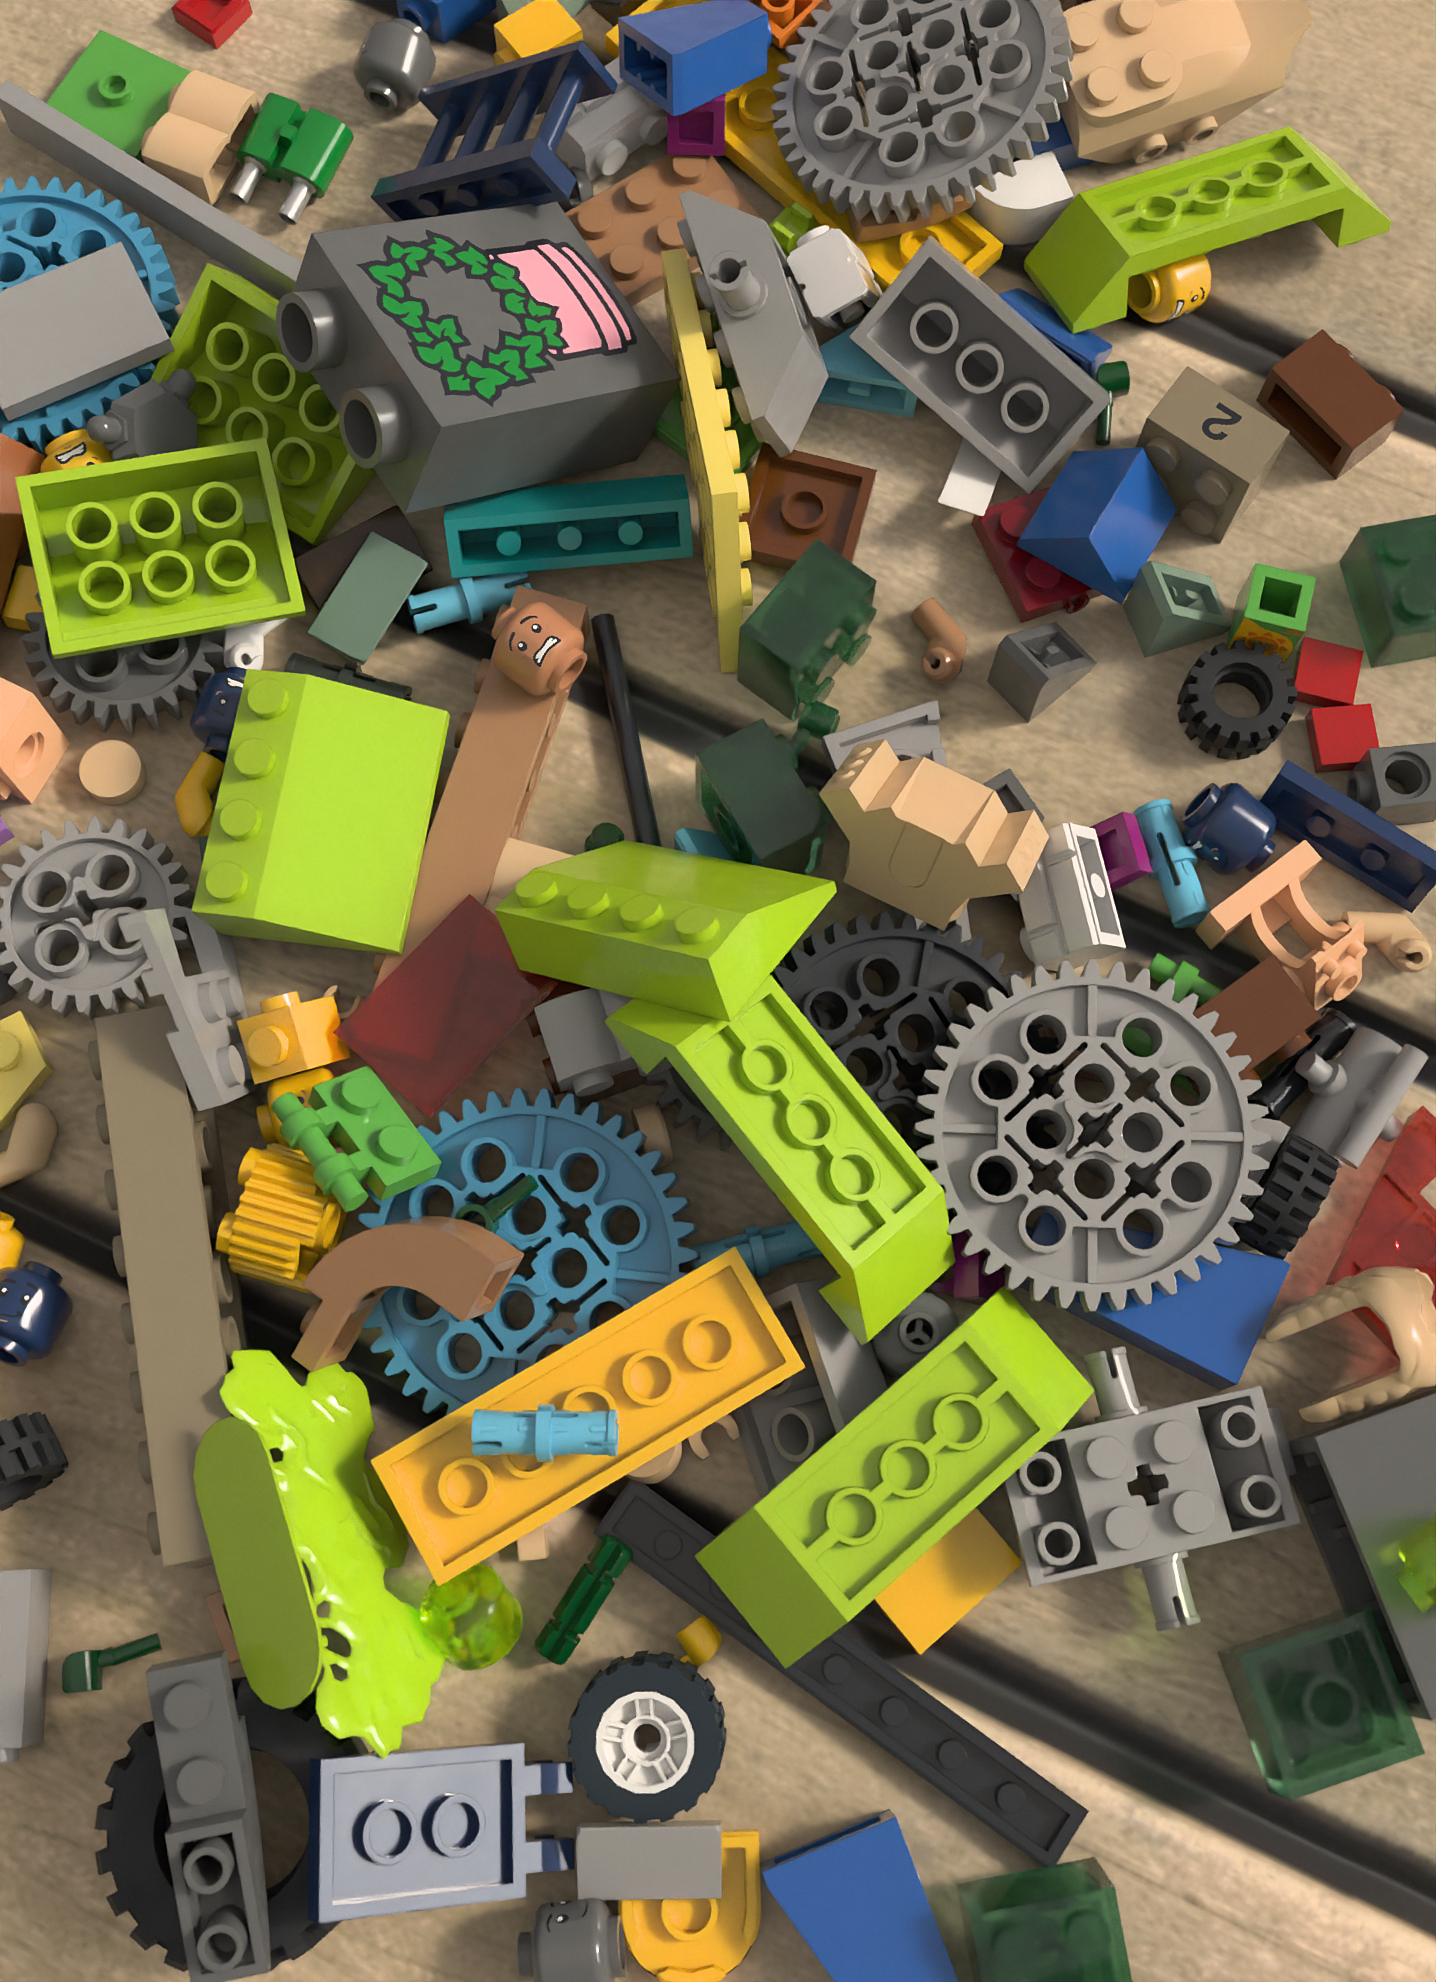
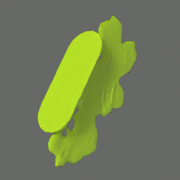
[193,1350,447,1759]

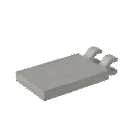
[0,241,175,421]

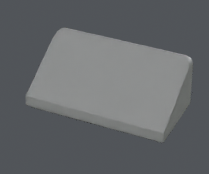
[576,1820,722,1900]

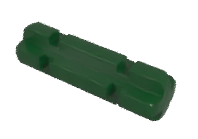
[534,1533,633,1665]

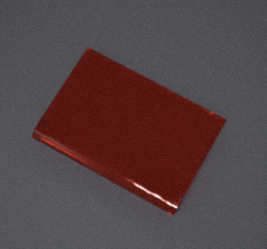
[333,894,562,1119]

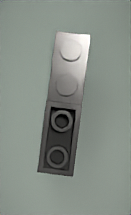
[145,1650,271,1982]

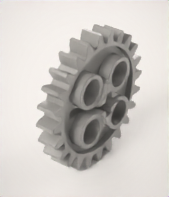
[0,816,195,1021]

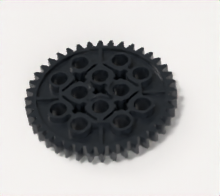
[758,911,1064,1244]

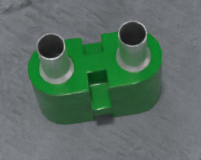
[228,93,354,225]

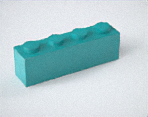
[444,474,693,578]

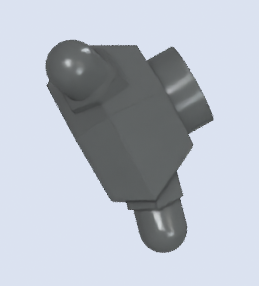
[86,369,198,461]

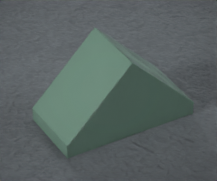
[1123,560,1231,658]

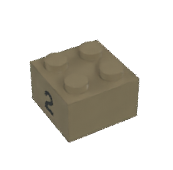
[1135,366,1290,543]

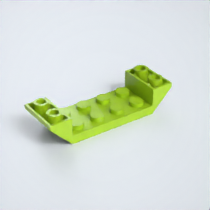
[1024,126,1391,334]
[604,975,955,1345]
[694,1286,1095,1669]

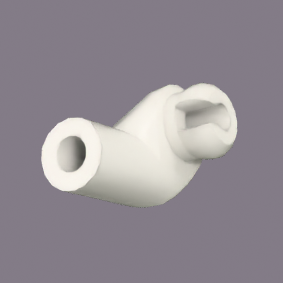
[223,618,287,670]

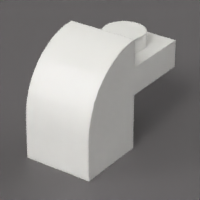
[965,151,1074,245]

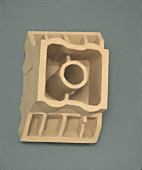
[819,739,1049,931]

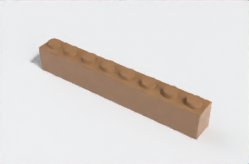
[352,585,591,1077]

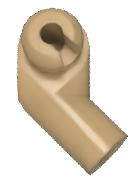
[1340,911,1432,973]
[0,1103,57,1188]

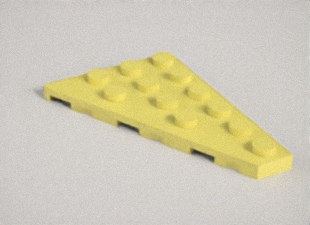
[661,248,753,673]

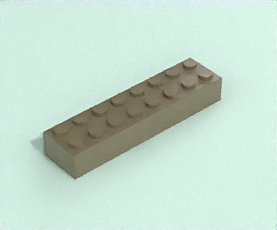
[88,1004,249,1568]

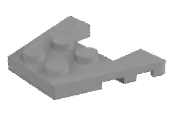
[118,908,261,1111]

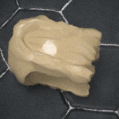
[1266,1266,1436,1423]

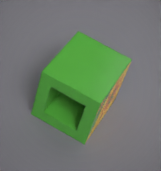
[1226,563,1316,664]

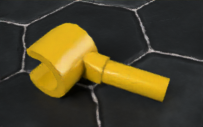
[675,1615,722,1667]

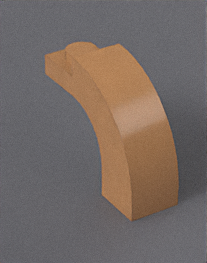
[291,1216,525,1372]

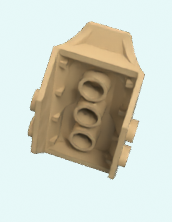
[1057,0,1312,165]

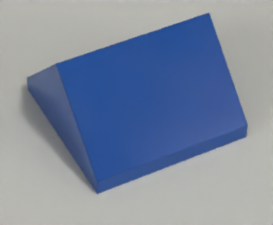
[1016,447,1177,605]

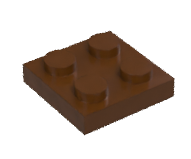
[739,442,877,585]

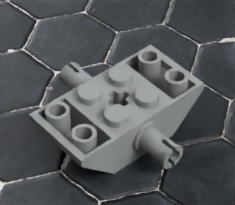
[677,190,829,458]
[1003,1346,1301,1631]

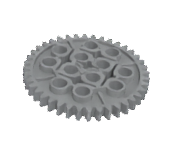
[771,0,1074,223]
[913,959,1271,1313]

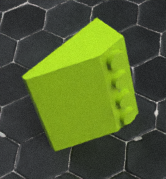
[150,263,377,545]
[15,437,306,659]
[192,669,450,955]
[494,840,837,1023]

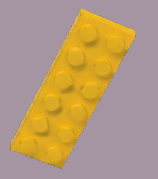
[370,1247,805,1587]

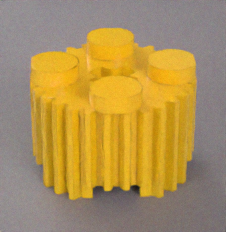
[216,1143,348,1294]

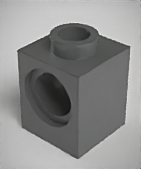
[1347,742,1436,825]

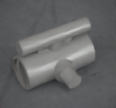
[1289,1027,1428,1169]

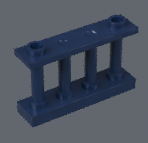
[370,40,618,222]

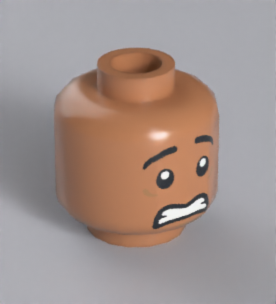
[491,601,587,696]

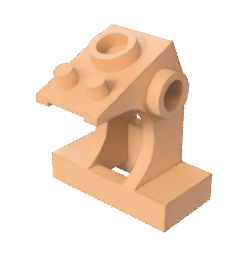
[1195,840,1367,1011]

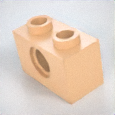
[0,677,70,804]

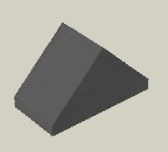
[987,622,1097,723]

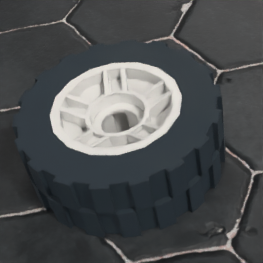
[567,1650,727,1824]

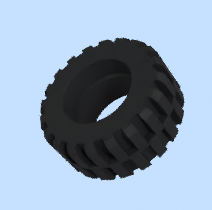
[94,1677,376,1977]

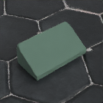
[306,531,428,667]

